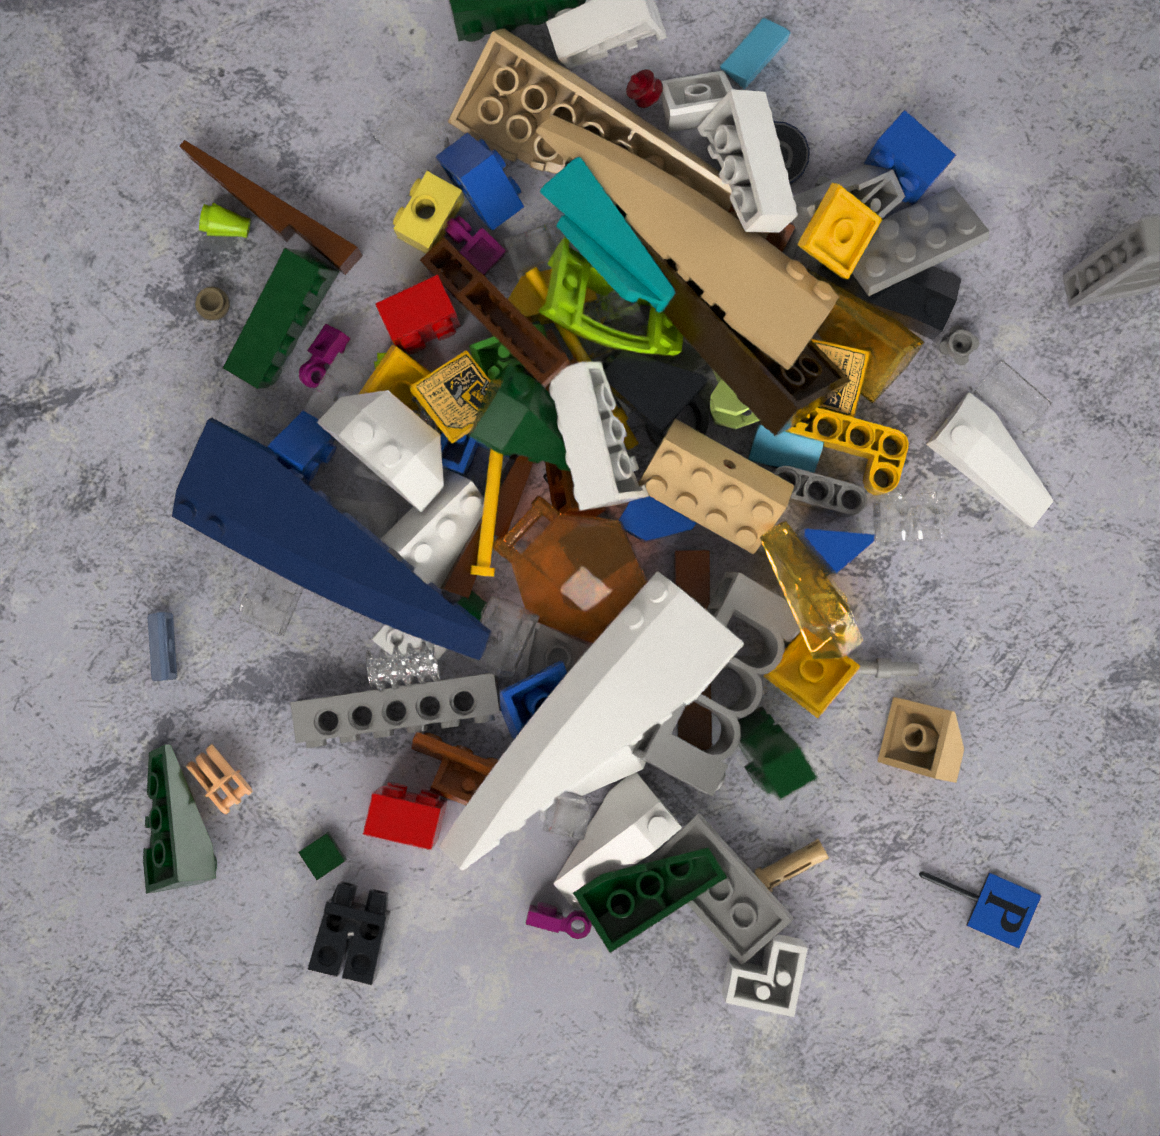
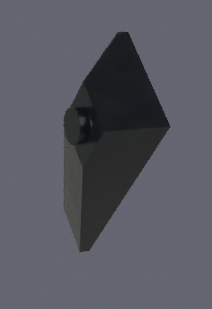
[815,263,961,340]

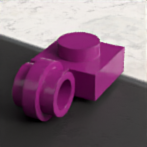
[444,215,506,276]
[299,323,351,388]
[525,902,592,939]

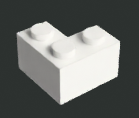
[722,934,808,1017]

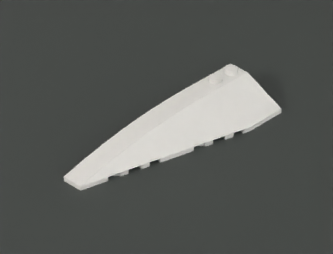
[439,571,744,870]

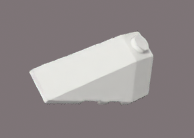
[926,392,1054,527]

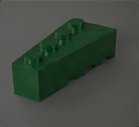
[448,0,586,42]
[223,248,340,389]
[738,706,818,800]

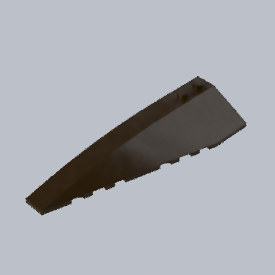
[564,161,850,436]

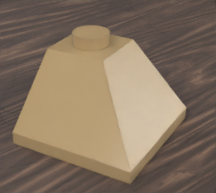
[877,697,964,783]

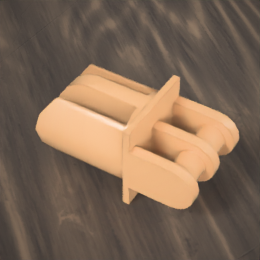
[186,744,253,814]

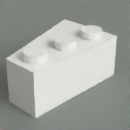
[546,0,667,69]
[380,470,484,588]

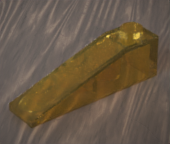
[806,268,925,403]
[760,521,864,659]

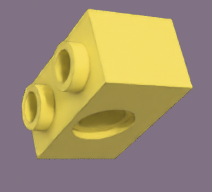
[393,171,465,254]

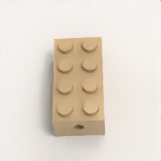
[638,419,794,554]

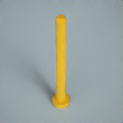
[470,449,503,577]

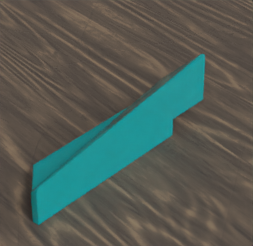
[540,157,675,312]

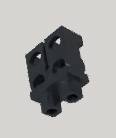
[307,881,391,985]

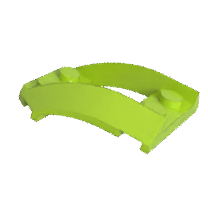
[538,237,683,356]

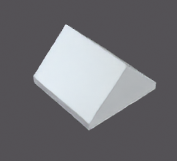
[661,70,732,133]

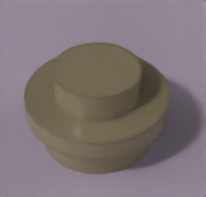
[195,287,230,321]

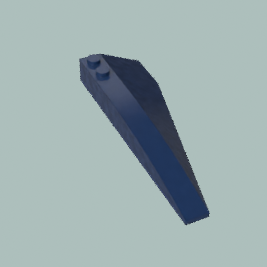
[172,417,492,661]

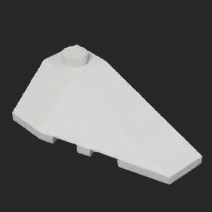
[553,772,682,909]

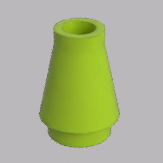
[199,203,251,238]

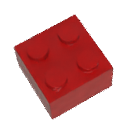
[375,274,461,355]
[363,782,447,850]

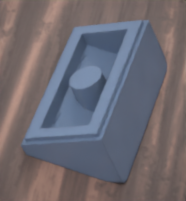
[147,612,177,681]

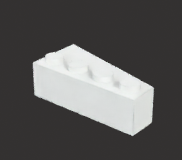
[697,89,798,232]
[549,361,649,510]

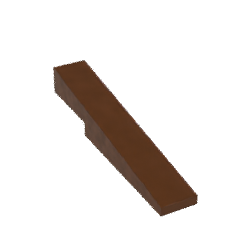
[179,140,363,275]
[420,237,570,387]
[440,453,534,598]
[674,550,712,750]

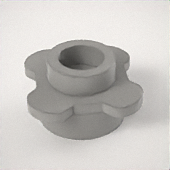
[939,325,979,365]

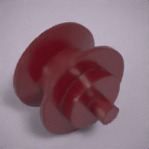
[626,69,663,108]

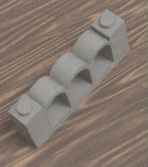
[1063,215,1160,308]
[632,572,806,797]

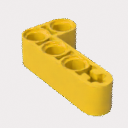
[786,407,909,495]

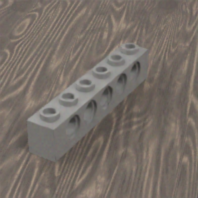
[290,672,501,748]

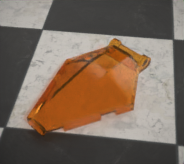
[493,495,648,643]

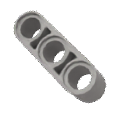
[773,466,867,517]

